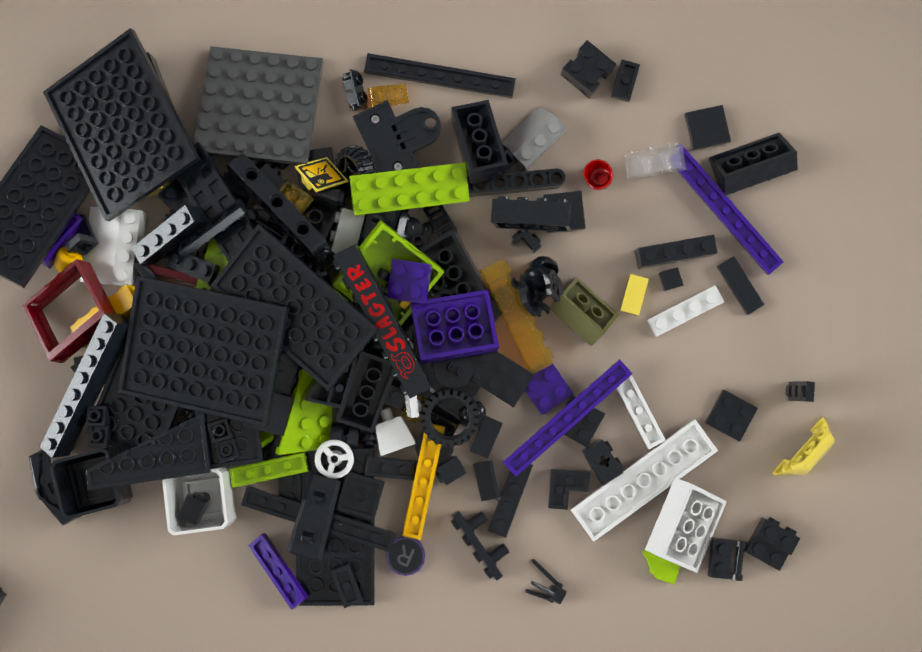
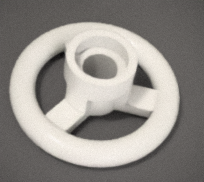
[315,440,354,479]

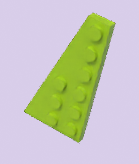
[275,368,332,455]

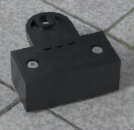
[352,100,441,172]

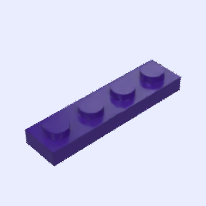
[248,533,309,610]

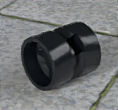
[330,424,360,449]

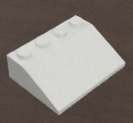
[80,207,148,287]
[645,478,727,573]

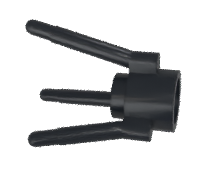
[525,559,567,604]

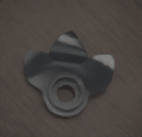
[404,217,433,249]

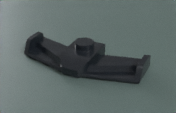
[29,450,82,526]

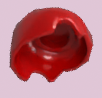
[583,159,614,191]

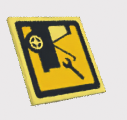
[295,157,348,192]

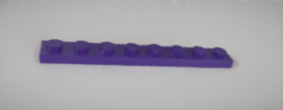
[668,147,784,275]
[503,359,632,477]

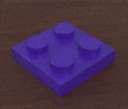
[387,259,432,304]
[525,362,574,415]

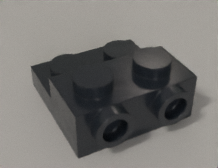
[744,517,800,571]

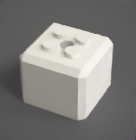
[162,467,237,535]

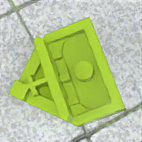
[642,549,681,585]

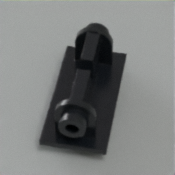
[342,69,368,111]

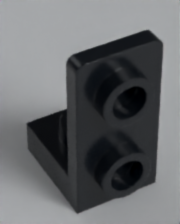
[66,214,98,255]

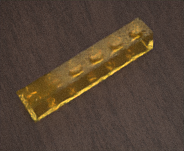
[479,259,553,374]

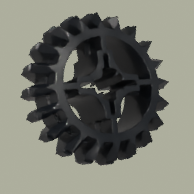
[335,145,376,197]

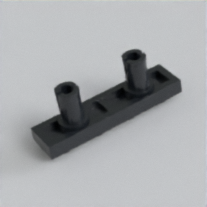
[450,511,510,581]

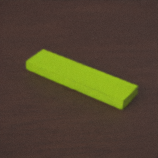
[229,452,309,488]

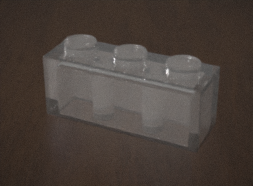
[624,142,687,180]

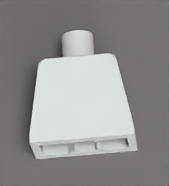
[375,408,416,456]

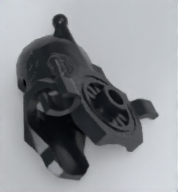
[511,256,564,317]

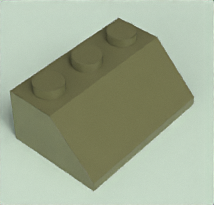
[550,277,619,346]

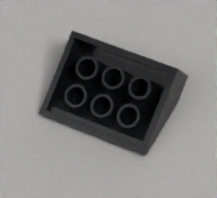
[419,230,493,301]

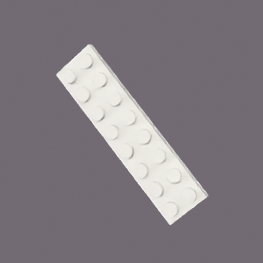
[570,419,718,542]

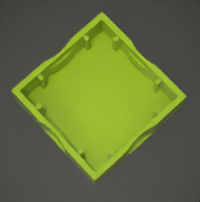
[332,220,444,325]

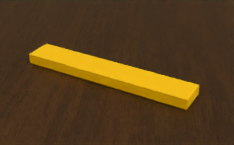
[402,423,445,540]

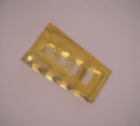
[368,83,409,107]

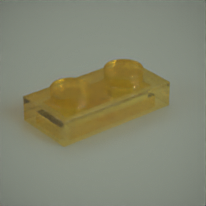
[279,180,314,213]

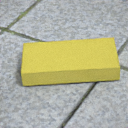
[620,274,649,316]

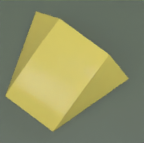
[772,417,835,475]

